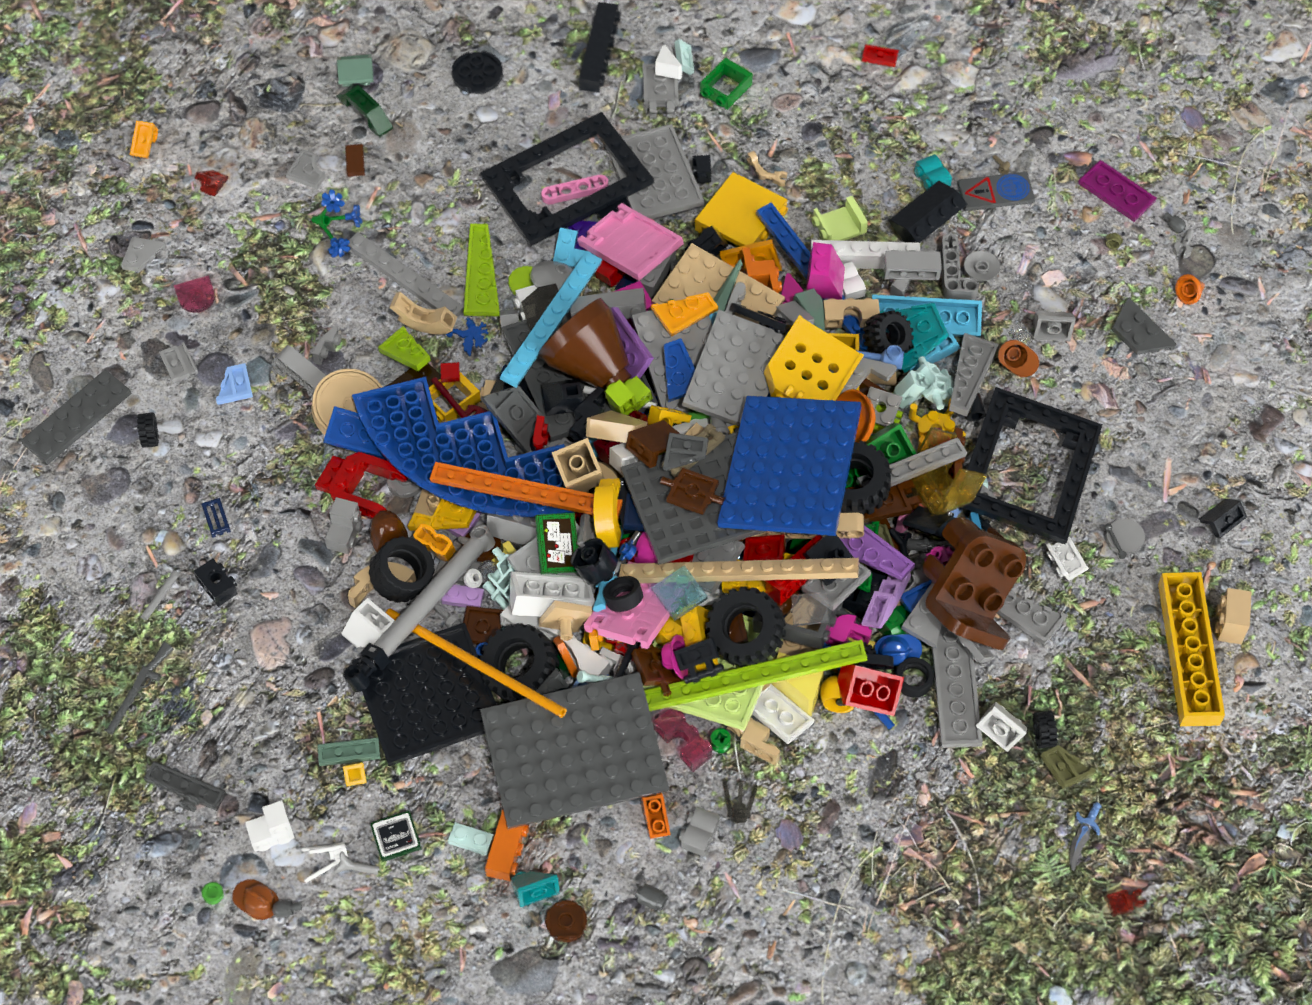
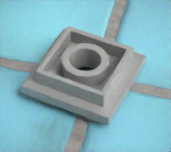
[867,386,903,427]

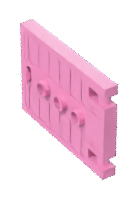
[577,203,684,281]
[584,561,691,649]

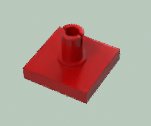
[743,534,786,561]

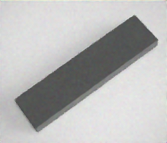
[144,761,226,811]

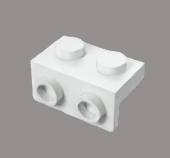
[1046,536,1089,581]

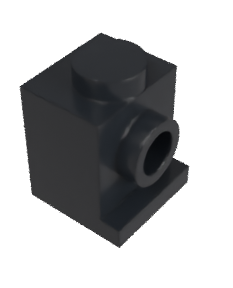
[692,155,711,184]

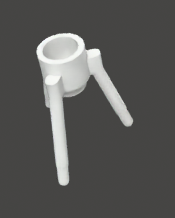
[302,842,348,882]

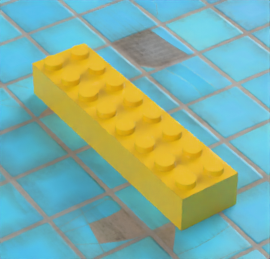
[1158,572,1225,727]

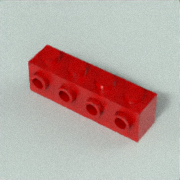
[765,535,823,606]

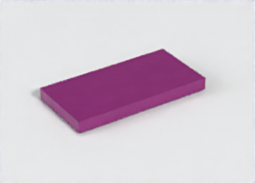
[1078,160,1157,222]

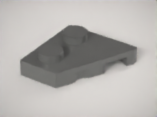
[663,433,709,471]

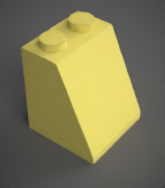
[771,652,824,717]

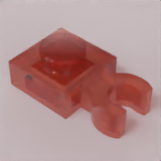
[1106,889,1146,917]

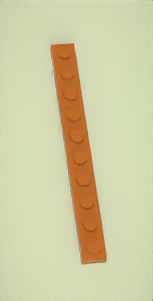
[430,462,623,518]

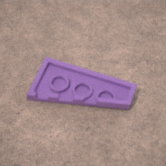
[840,525,915,580]

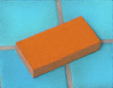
[553,636,578,678]

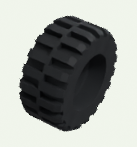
[841,440,891,516]
[706,587,786,667]
[479,623,560,702]

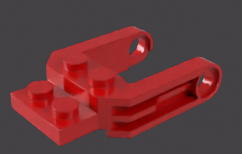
[314,452,408,519]

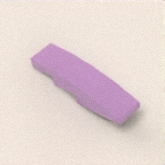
[861,573,911,629]

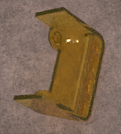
[909,427,987,515]

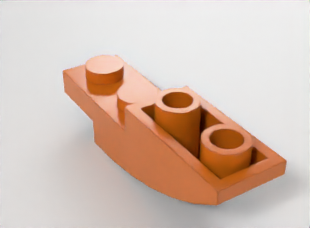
[641,793,671,839]

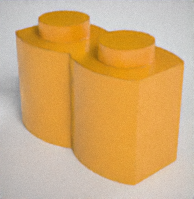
[413,524,456,561]

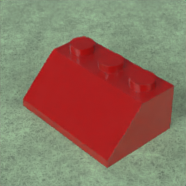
[837,664,904,716]

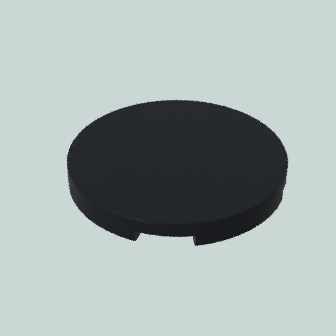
[452,51,503,94]

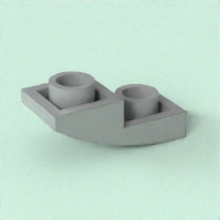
[312,326,342,365]

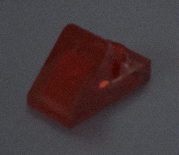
[195,170,228,197]

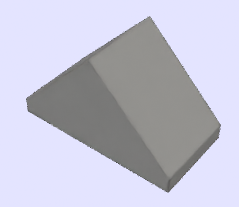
[500,309,519,343]

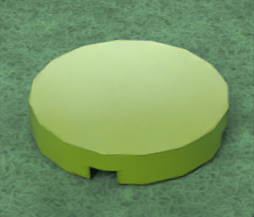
[508,266,541,296]

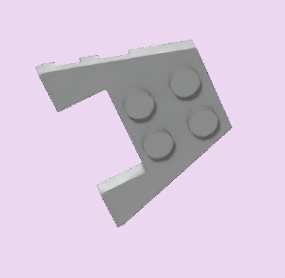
[829,357,897,397]

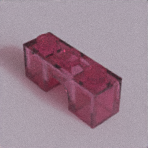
[654,708,712,772]

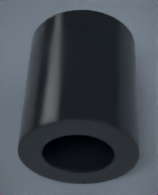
[967,393,986,421]

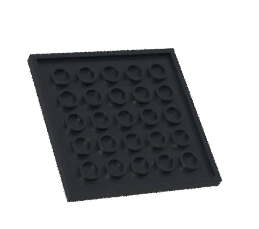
[352,623,497,767]

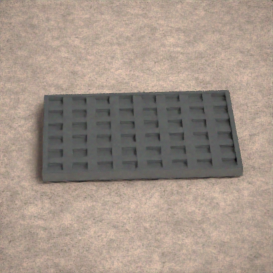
[620,432,767,565]
[480,672,670,829]

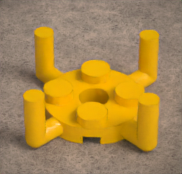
[908,398,966,453]

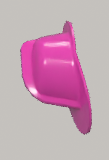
[661,635,688,679]

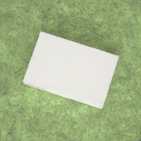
[752,684,814,744]

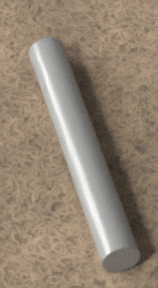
[140,570,180,621]

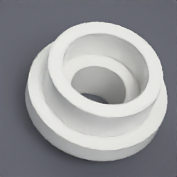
[463,569,482,588]

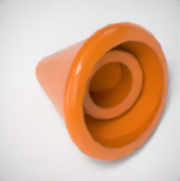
[1175,274,1205,305]

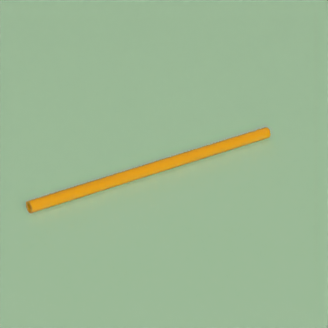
[386,608,567,718]

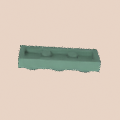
[318,738,381,766]

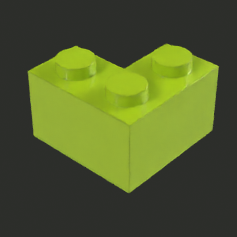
[605,376,653,415]

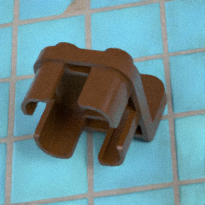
[923,517,1027,650]

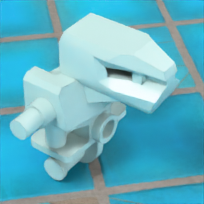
[893,356,954,410]
[482,547,515,610]

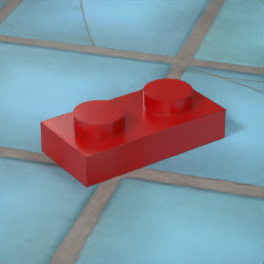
[862,44,899,67]

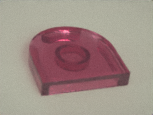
[174,275,215,313]

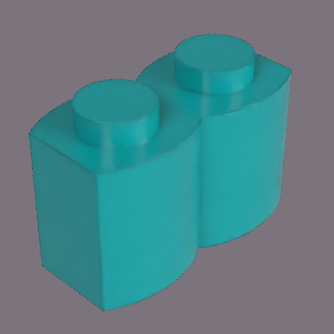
[914,154,952,190]

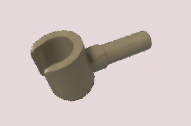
[993,155,1010,174]

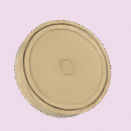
[311,369,382,435]

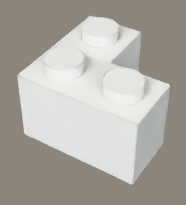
[245,801,294,852]

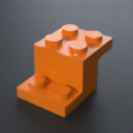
[740,247,782,293]

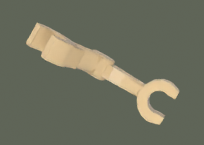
[747,151,787,186]

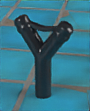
[889,528,912,559]

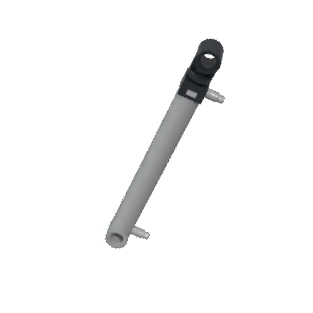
[343,525,495,692]

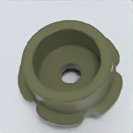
[1105,233,1123,249]

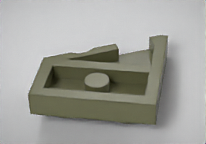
[1040,745,1096,789]

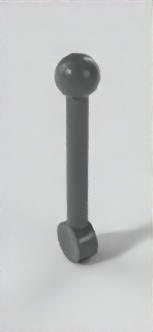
[1105,523,1127,559]

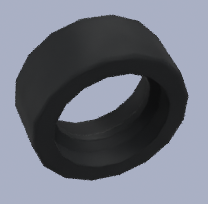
[603,576,643,612]
[896,657,934,697]

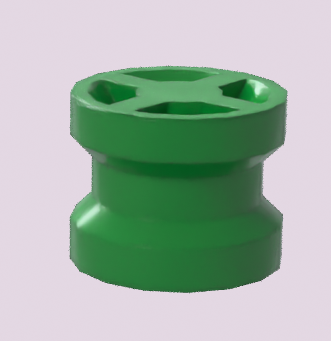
[710,728,731,753]

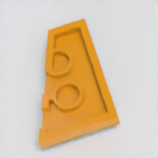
[720,239,782,271]
[651,292,719,337]

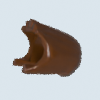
[370,511,408,553]

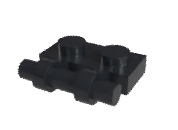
[674,638,724,684]

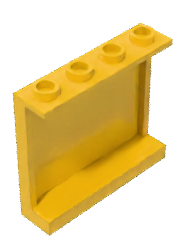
[695,172,788,247]

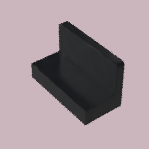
[1199,499,1247,538]

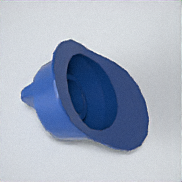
[875,634,922,666]

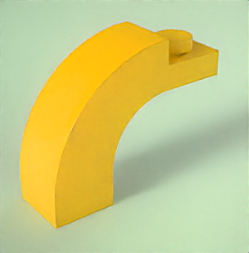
[593,478,622,548]

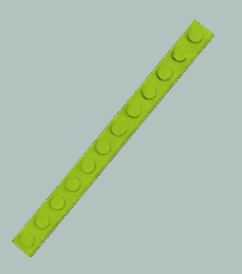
[644,640,867,711]

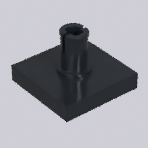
[803,534,854,586]

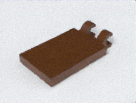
[847,480,922,523]

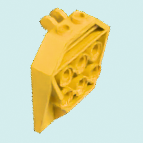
[764,315,864,401]

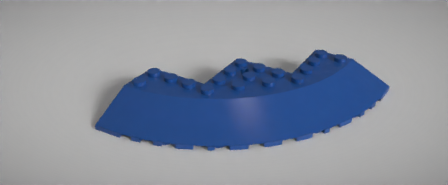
[352,377,574,517]

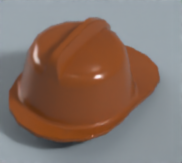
[998,340,1039,377]
[232,879,279,920]

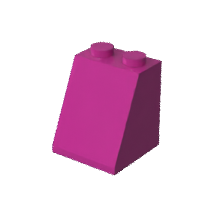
[806,242,845,300]

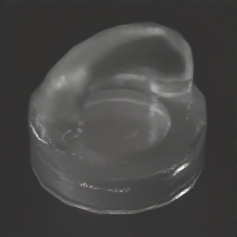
[478,560,498,581]

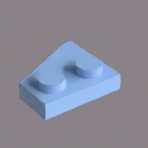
[216,363,253,405]

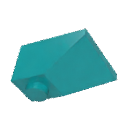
[511,871,560,908]

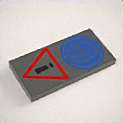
[958,171,1035,211]

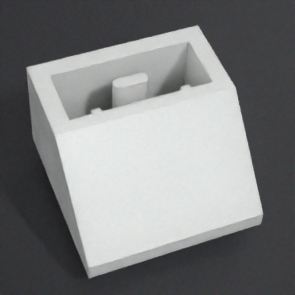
[342,598,395,648]

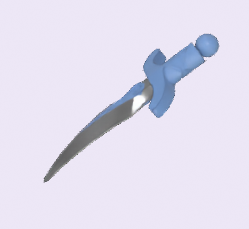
[1069,802,1101,871]

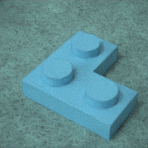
[553,228,592,268]

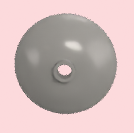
[530,261,574,297]

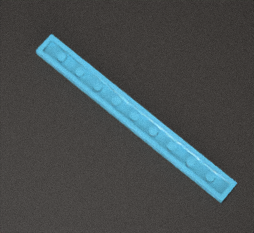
[500,251,602,388]

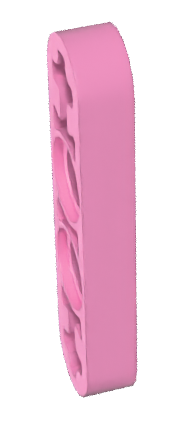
[541,175,608,205]

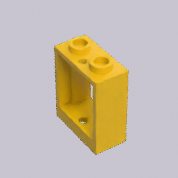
[429,372,481,422]

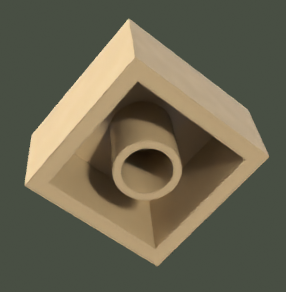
[1215,588,1252,644]

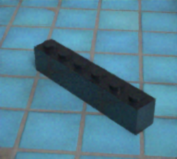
[579,2,621,93]

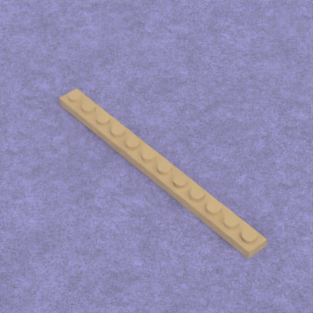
[619,558,859,583]

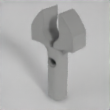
[1173,229,1194,259]

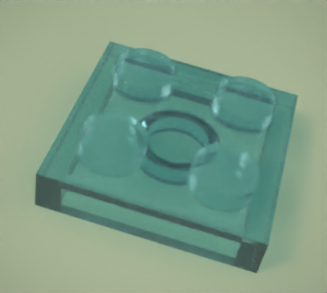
[651,565,708,621]

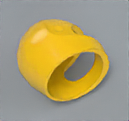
[820,675,854,713]

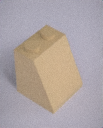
[552,438,604,493]

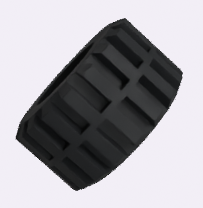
[863,311,914,354]

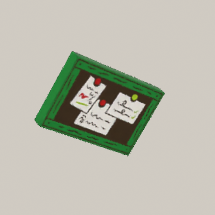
[535,513,578,575]

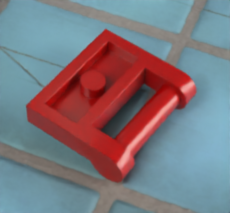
[533,415,549,451]

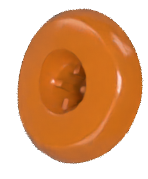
[836,389,876,443]

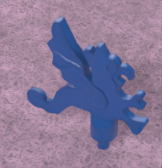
[446,317,489,357]

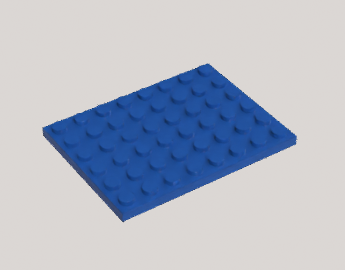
[717,396,862,536]

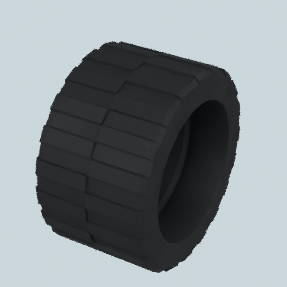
[369,536,435,603]

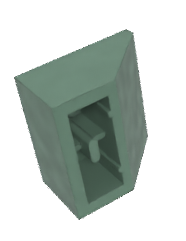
[337,54,373,87]

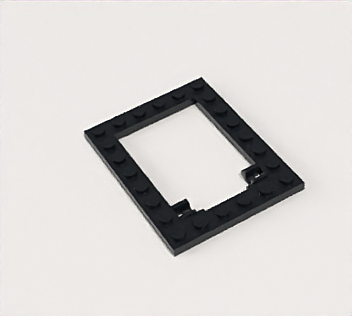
[480,112,654,246]
[955,387,1103,545]

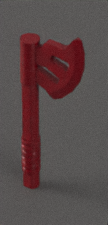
[431,377,488,418]

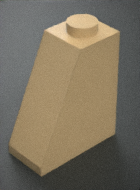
[586,410,647,443]

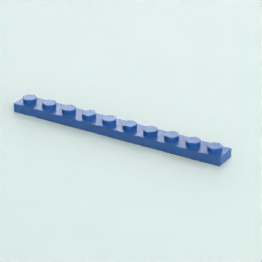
[756,202,865,346]

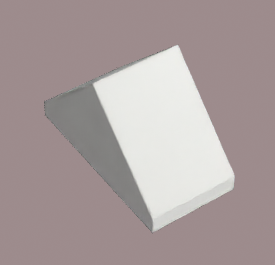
[655,45,682,79]

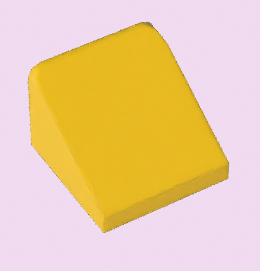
[343,761,367,787]

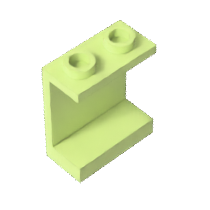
[811,196,868,241]

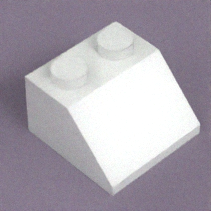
[976,702,1027,752]

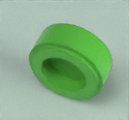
[202,882,224,905]

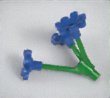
[312,189,362,258]

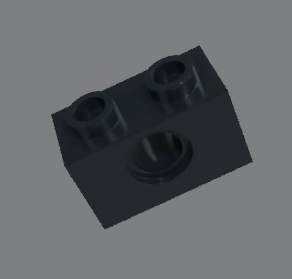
[193,558,237,607]

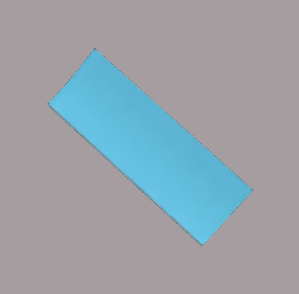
[872,294,982,338]

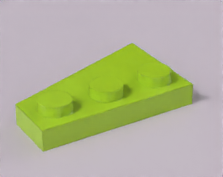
[378,326,431,371]

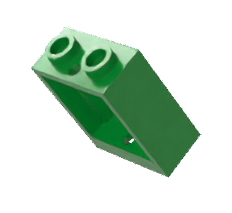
[700,57,753,110]

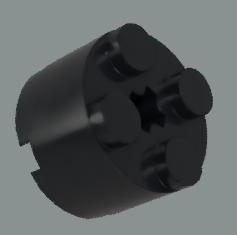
[571,538,618,585]

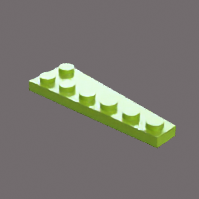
[463,223,500,316]

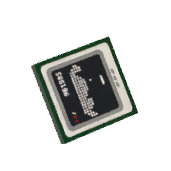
[370,810,422,862]

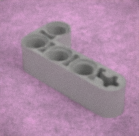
[940,233,979,300]
[272,345,326,394]

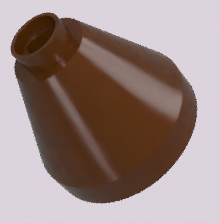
[539,298,632,389]

